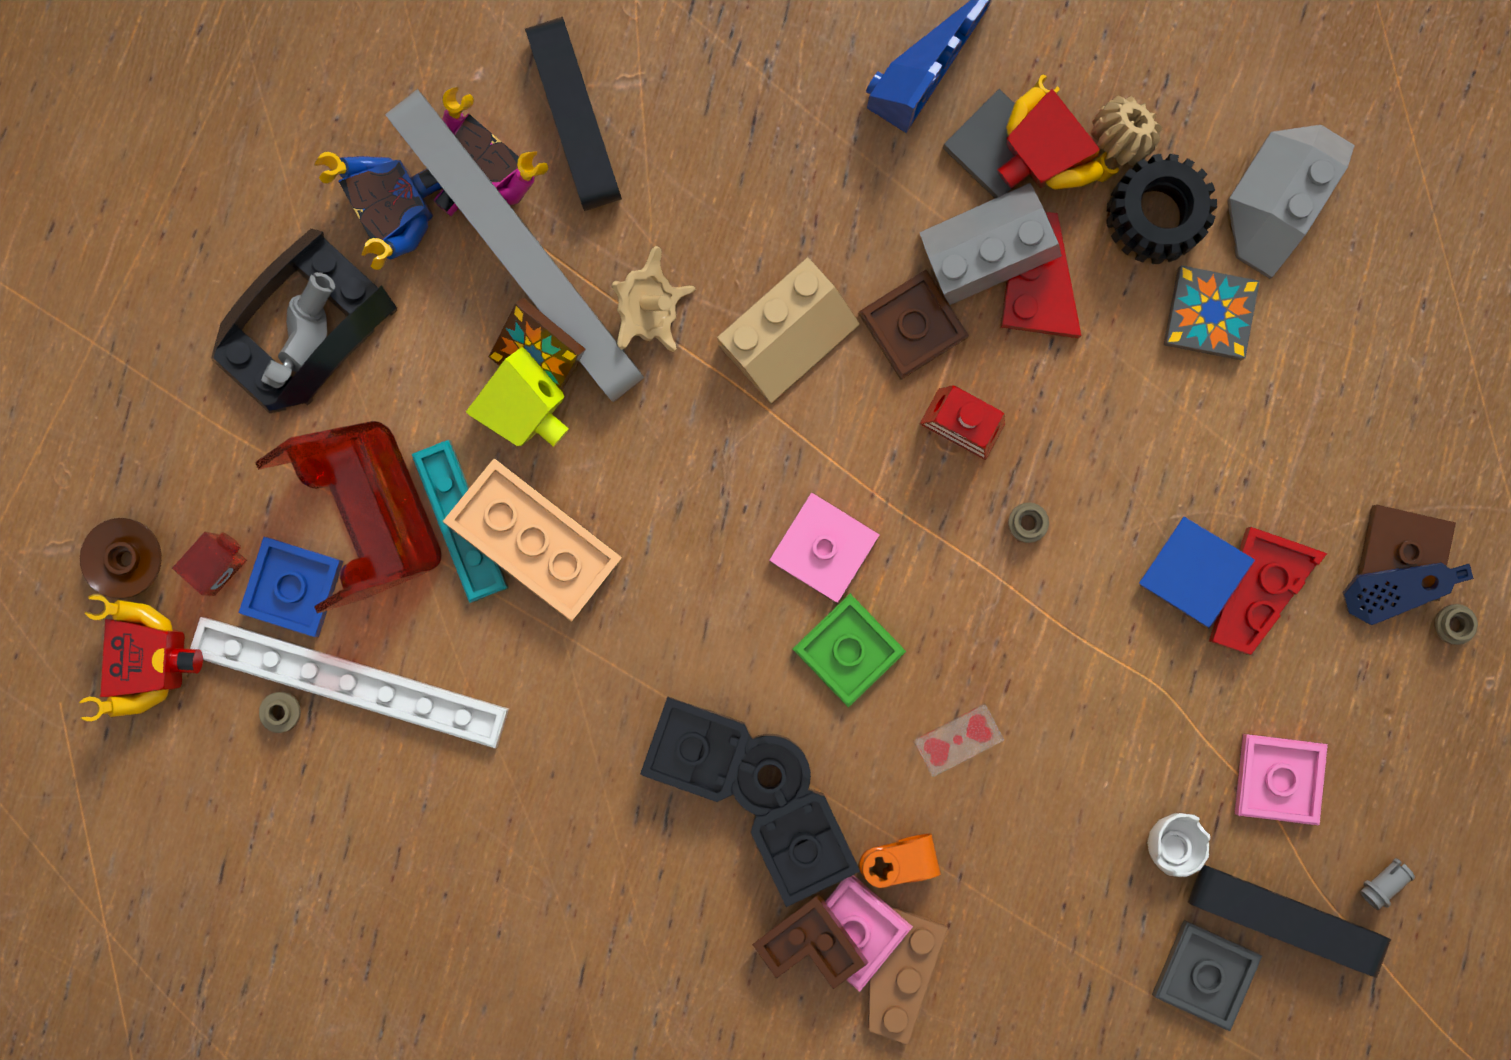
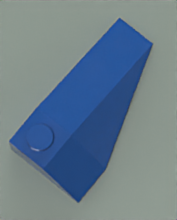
[866,0,992,133]

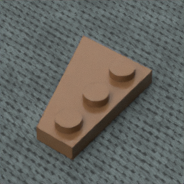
[868,904,948,1045]

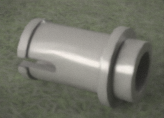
[1360,858,1415,910]

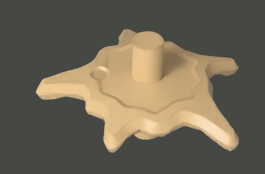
[612,246,696,352]

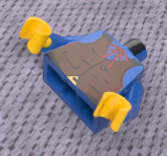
[314,152,442,270]

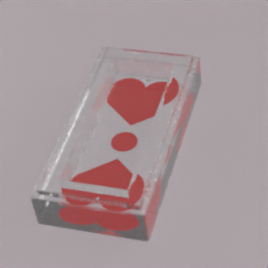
[913,704,1004,777]

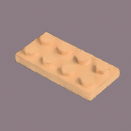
[443,459,622,622]

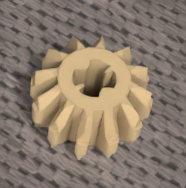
[1090,96,1162,166]

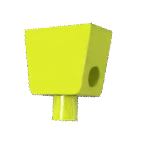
[466,347,569,447]

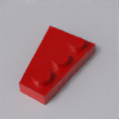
[1000,211,1082,339]
[1209,527,1328,655]

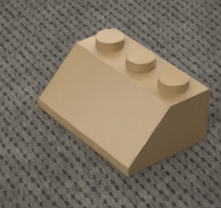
[717,257,860,404]

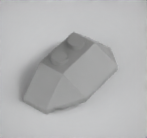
[1227,125,1355,279]

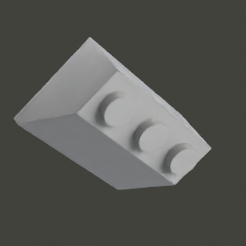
[919,183,1061,305]

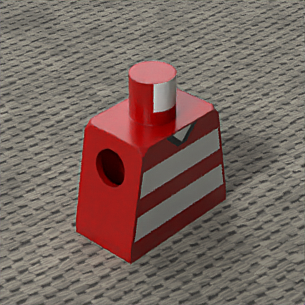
[919,385,1005,460]

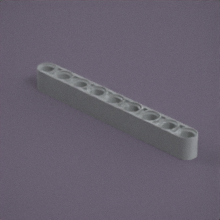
[385,89,644,402]

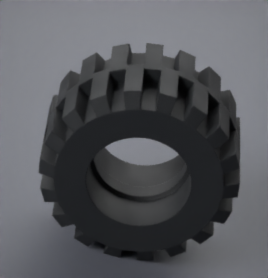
[1106,154,1217,264]

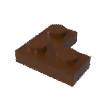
[752,894,869,989]

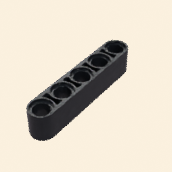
[525,17,622,211]
[1188,865,1391,978]

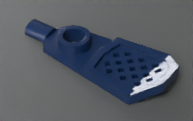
[1342,562,1474,626]

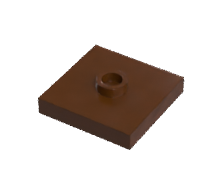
[1358,505,1456,601]

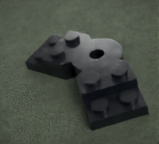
[640,696,860,907]

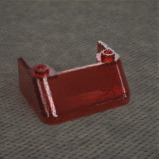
[255,421,442,614]

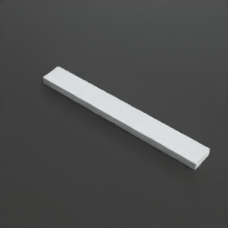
[190,617,509,748]

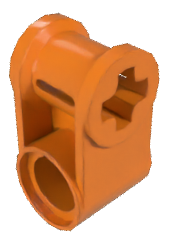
[859,833,941,888]

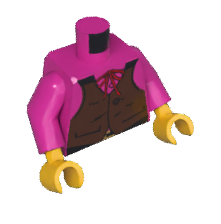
[433,87,548,217]

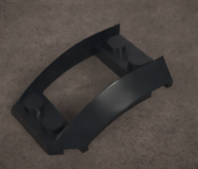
[211,229,397,414]

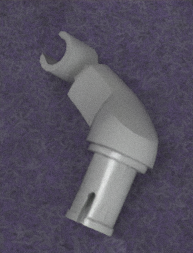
[261,272,335,388]

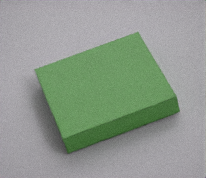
[793,593,906,707]

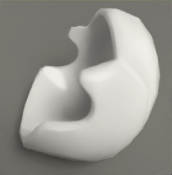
[1147,813,1211,877]

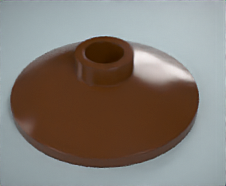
[80,518,162,599]

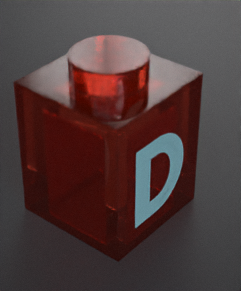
[172,532,247,596]

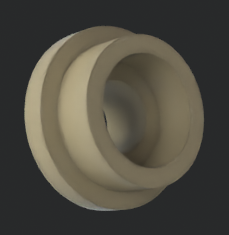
[1008,503,1049,543]
[1435,604,1478,645]
[259,692,301,733]

